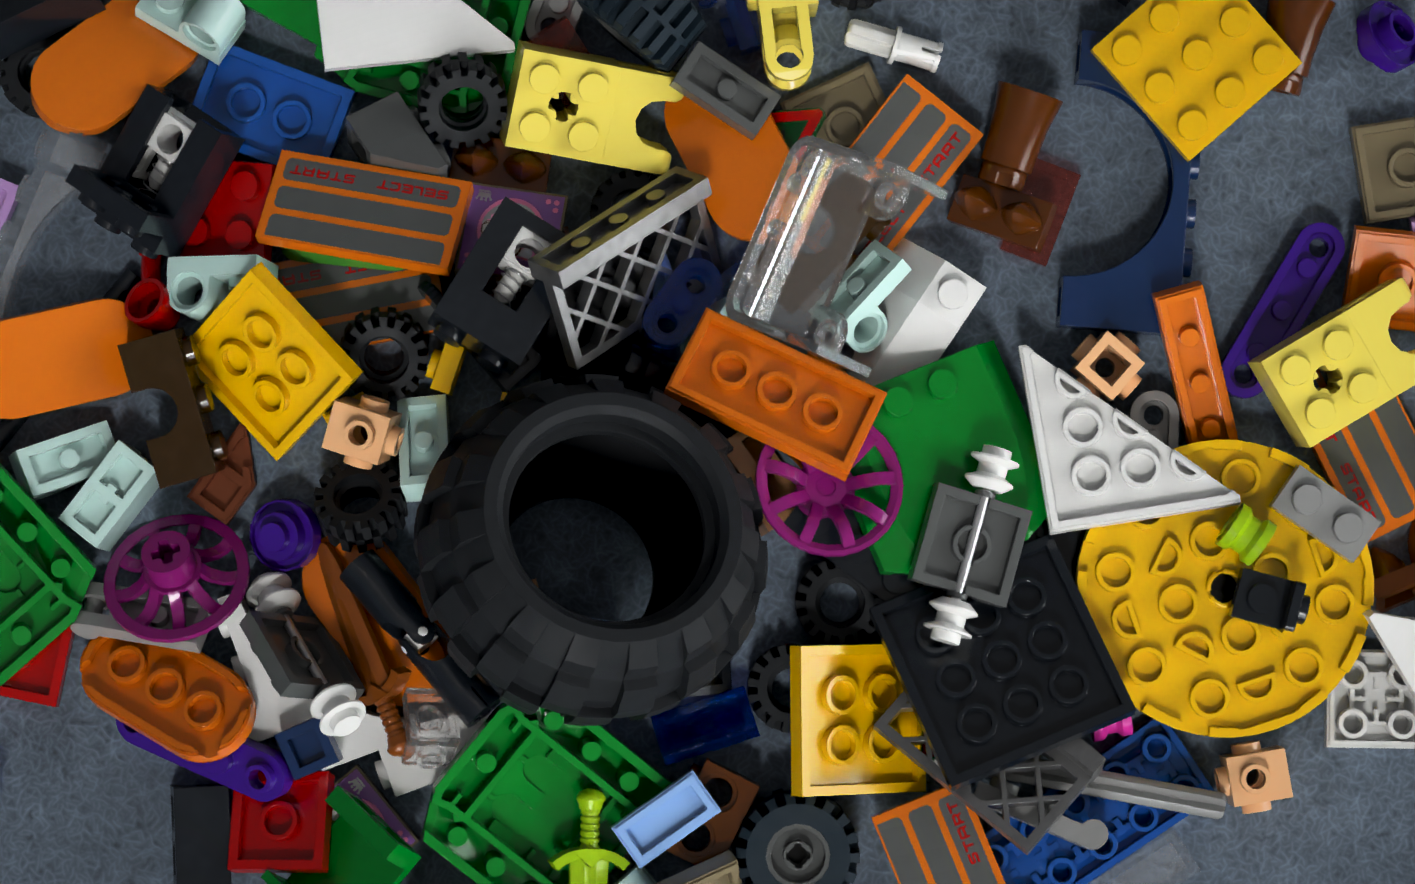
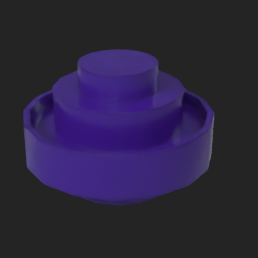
[1356,0,1415,73]
[250,498,321,572]

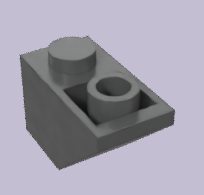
[346,92,451,178]

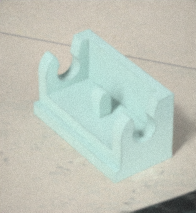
[58,440,159,552]

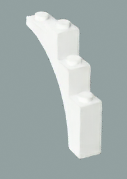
[217,594,494,797]

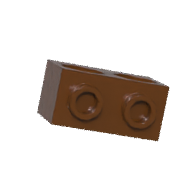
[666,757,760,865]

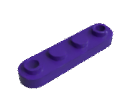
[1221,222,1345,399]
[116,719,294,802]

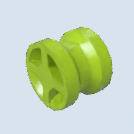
[1215,503,1277,566]

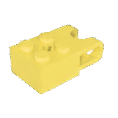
[746,0,819,91]
[499,40,684,175]
[1247,278,1415,448]

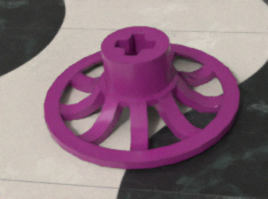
[755,425,904,557]
[103,514,250,643]

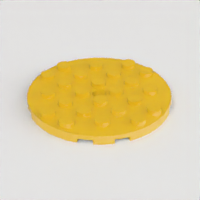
[1075,439,1374,738]

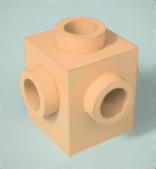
[1070,331,1145,403]
[321,394,405,470]
[1214,740,1293,814]

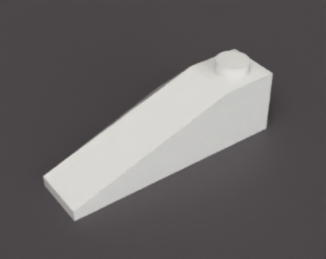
[848,238,987,386]

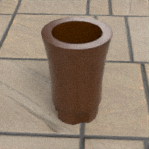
[1265,0,1336,97]
[978,81,1063,192]

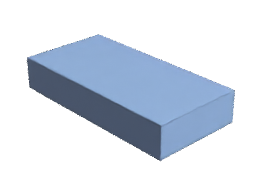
[611,769,721,868]

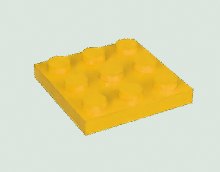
[1090,0,1302,162]
[192,262,363,461]
[790,644,926,797]

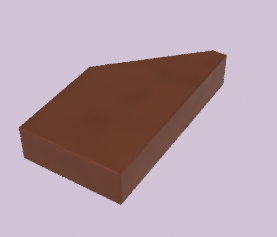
[187,423,257,525]

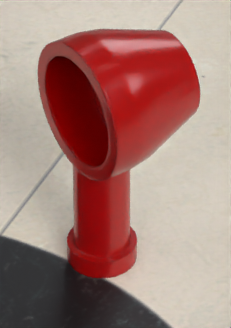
[124,253,180,331]

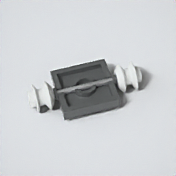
[907,445,1033,646]
[239,572,366,737]

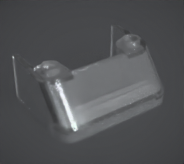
[726,136,949,377]

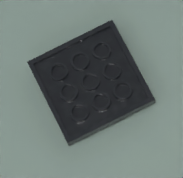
[869,534,1136,792]

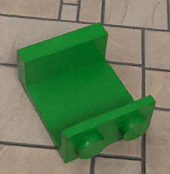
[261,785,422,884]

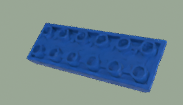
[985,719,1214,884]

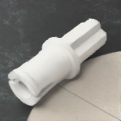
[844,19,944,73]

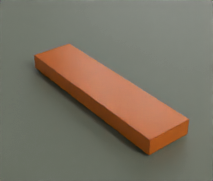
[1151,280,1239,444]

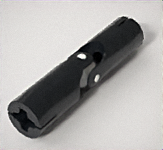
[339,549,500,728]

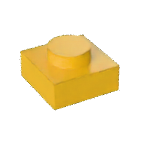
[425,343,467,396]

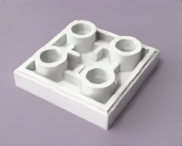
[1324,649,1415,749]

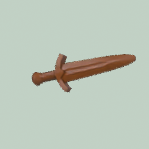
[318,542,416,757]

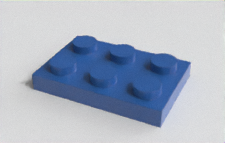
[192,45,357,165]

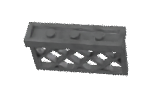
[527,166,723,370]
[873,691,1106,855]

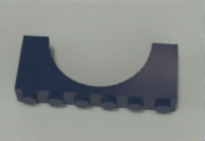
[1055,30,1200,336]

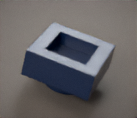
[274,717,344,781]

